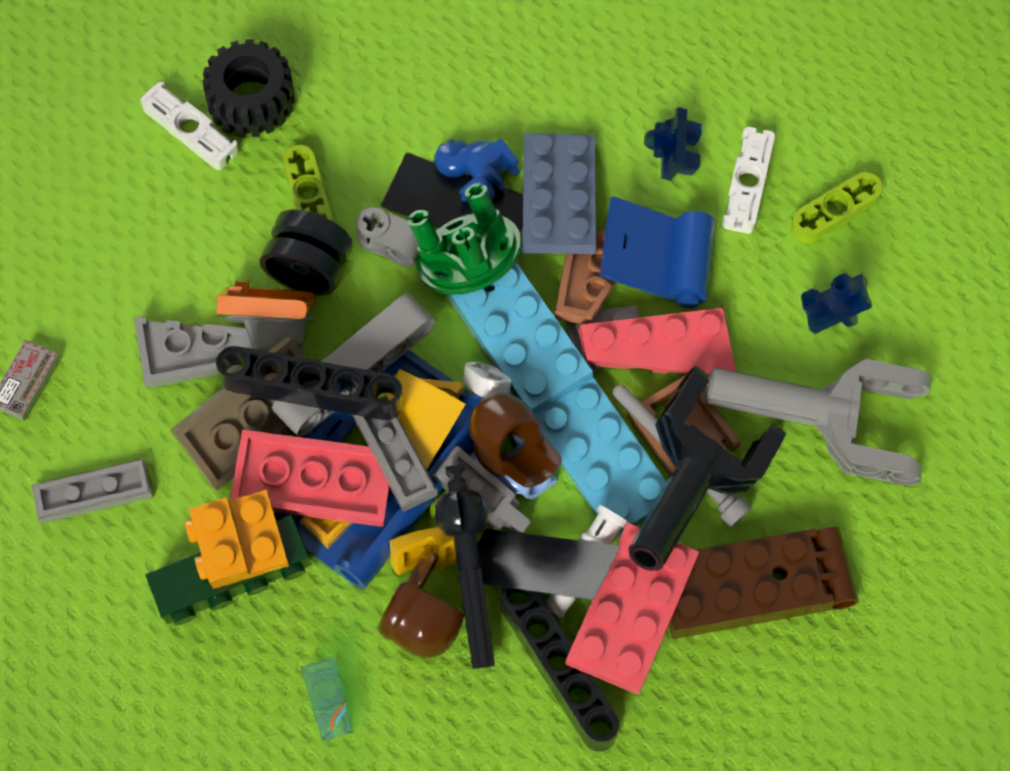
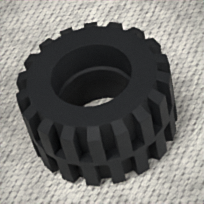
[202,39,295,137]

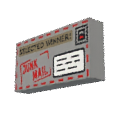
[0,340,60,421]

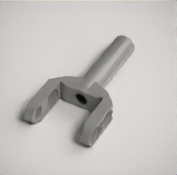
[705,359,932,485]

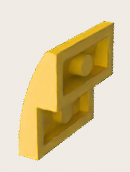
[361,369,466,470]

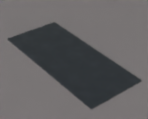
[381,153,523,232]
[457,529,620,600]

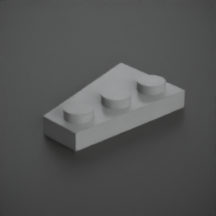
[134,317,253,388]

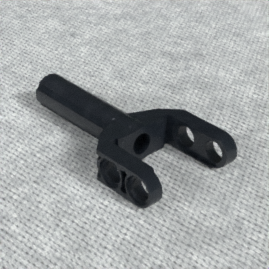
[628,365,786,571]

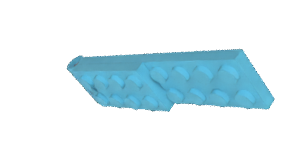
[438,262,667,539]

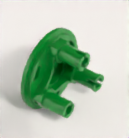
[407,183,522,295]

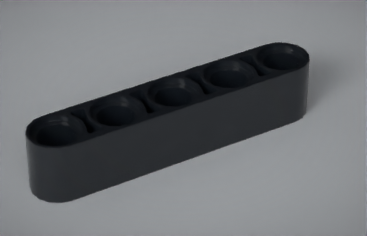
[216,346,403,420]
[500,587,619,751]

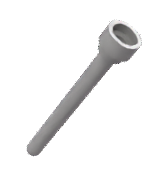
[613,385,752,528]

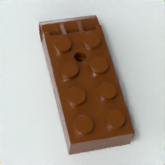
[669,527,859,639]

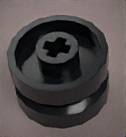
[259,209,353,296]

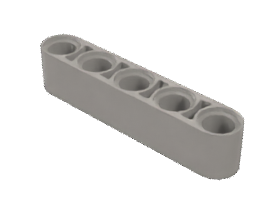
[272,294,436,437]

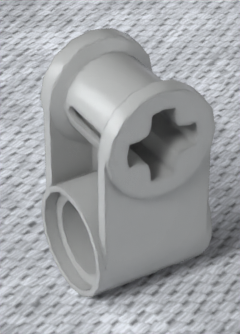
[357,207,419,267]

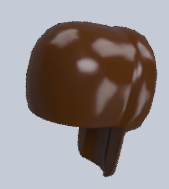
[469,393,561,488]
[378,552,464,659]

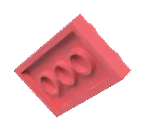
[230,430,390,527]
[566,522,699,695]

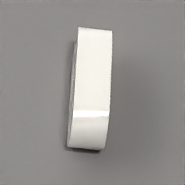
[462,362,512,398]

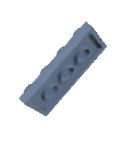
[522,133,596,254]

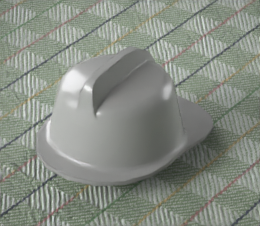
[224,315,315,354]

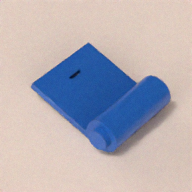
[599,196,716,308]

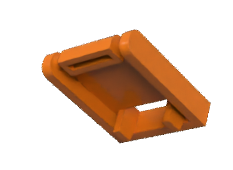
[217,281,316,319]

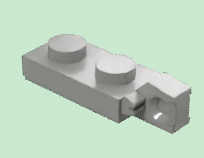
[431,447,531,533]

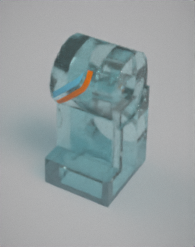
[301,657,353,741]

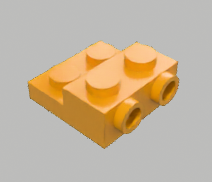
[184,490,289,589]

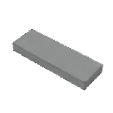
[353,395,438,512]
[32,459,153,524]

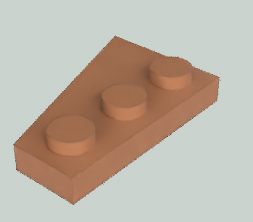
[554,229,625,324]

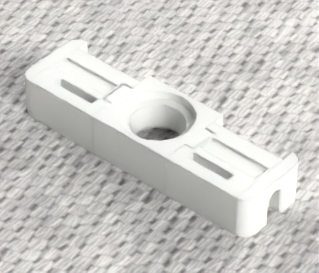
[141,82,239,170]
[722,127,775,234]

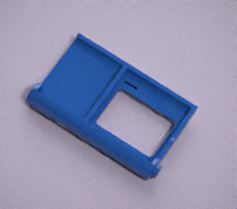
[274,350,483,589]

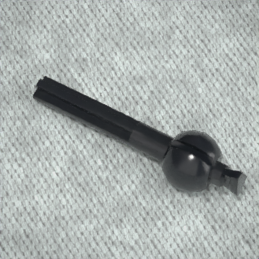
[435,464,495,669]

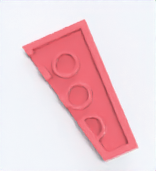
[578,308,736,376]

